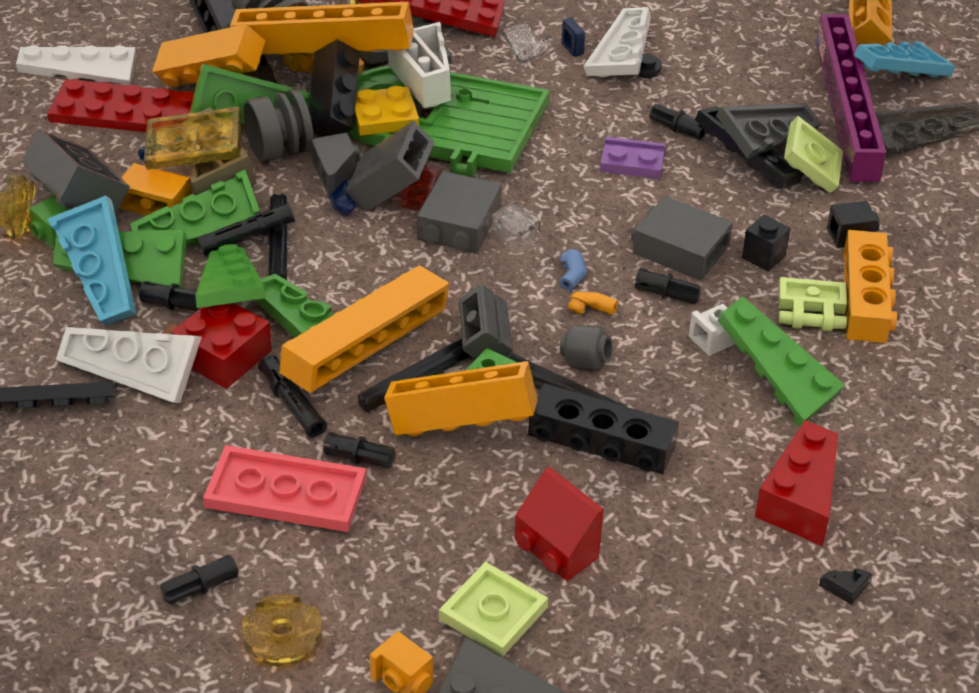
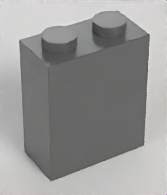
[345,121,434,211]
[417,171,502,253]
[631,196,733,281]

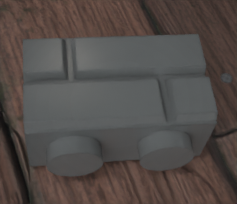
[458,285,513,358]

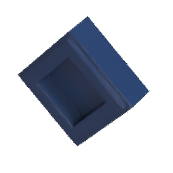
[561,17,585,57]

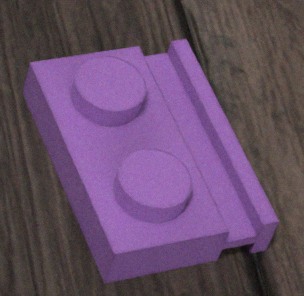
[600,137,665,179]

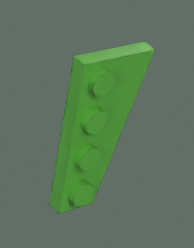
[189,64,310,124]
[130,170,260,246]
[53,229,187,289]
[195,244,265,308]
[254,274,334,338]
[718,296,845,427]

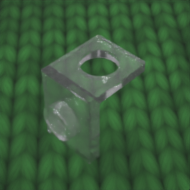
[502,22,553,64]

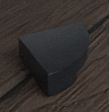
[819,568,873,605]

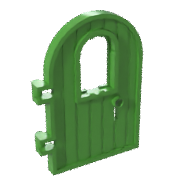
[347,66,550,178]

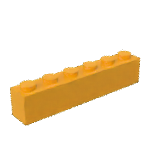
[230,2,414,55]
[279,265,450,393]

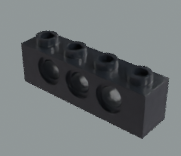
[528,384,679,475]

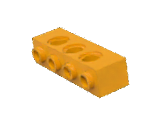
[849,0,892,46]
[843,230,897,343]

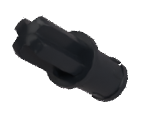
[649,104,706,140]
[635,268,701,304]
[139,281,200,311]
[323,432,396,468]
[160,554,239,604]

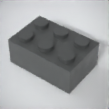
[22,129,130,214]

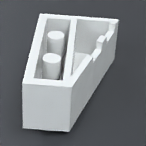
[388,22,451,108]

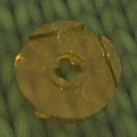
[0,174,35,240]
[242,594,322,667]

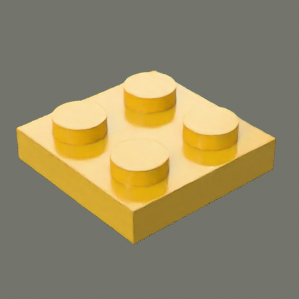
[355,86,419,136]

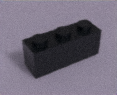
[309,39,360,137]

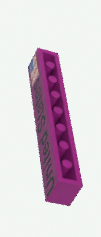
[816,14,886,182]

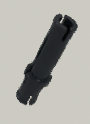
[198,202,296,256]
[258,354,327,438]

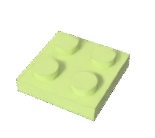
[784,116,843,193]
[439,561,548,657]

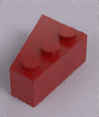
[755,420,838,546]

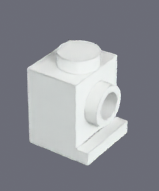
[689,304,735,356]

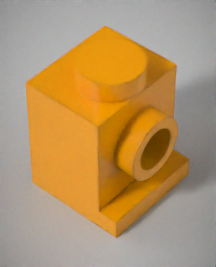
[370,631,433,693]

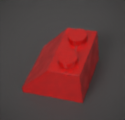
[514,467,604,581]

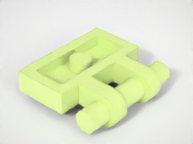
[778,277,847,332]

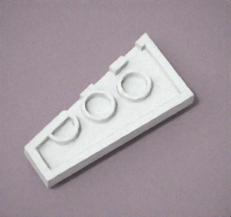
[583,7,651,78]
[16,45,137,86]
[56,327,202,403]

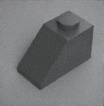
[311,132,360,199]

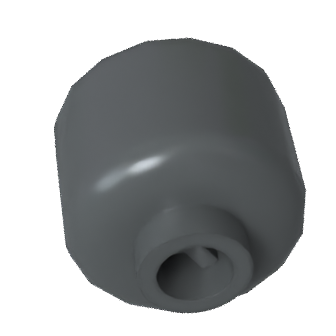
[560,325,613,370]

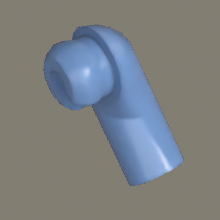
[559,249,587,291]

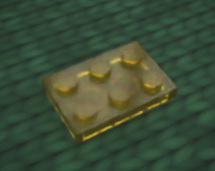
[144,106,242,170]

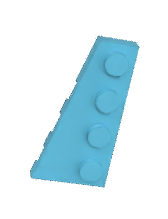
[854,41,956,78]
[48,196,136,325]

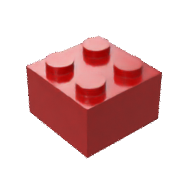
[171,303,272,389]

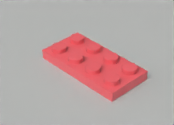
[203,445,367,532]

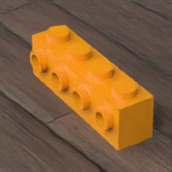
[152,24,266,88]
[384,361,538,436]

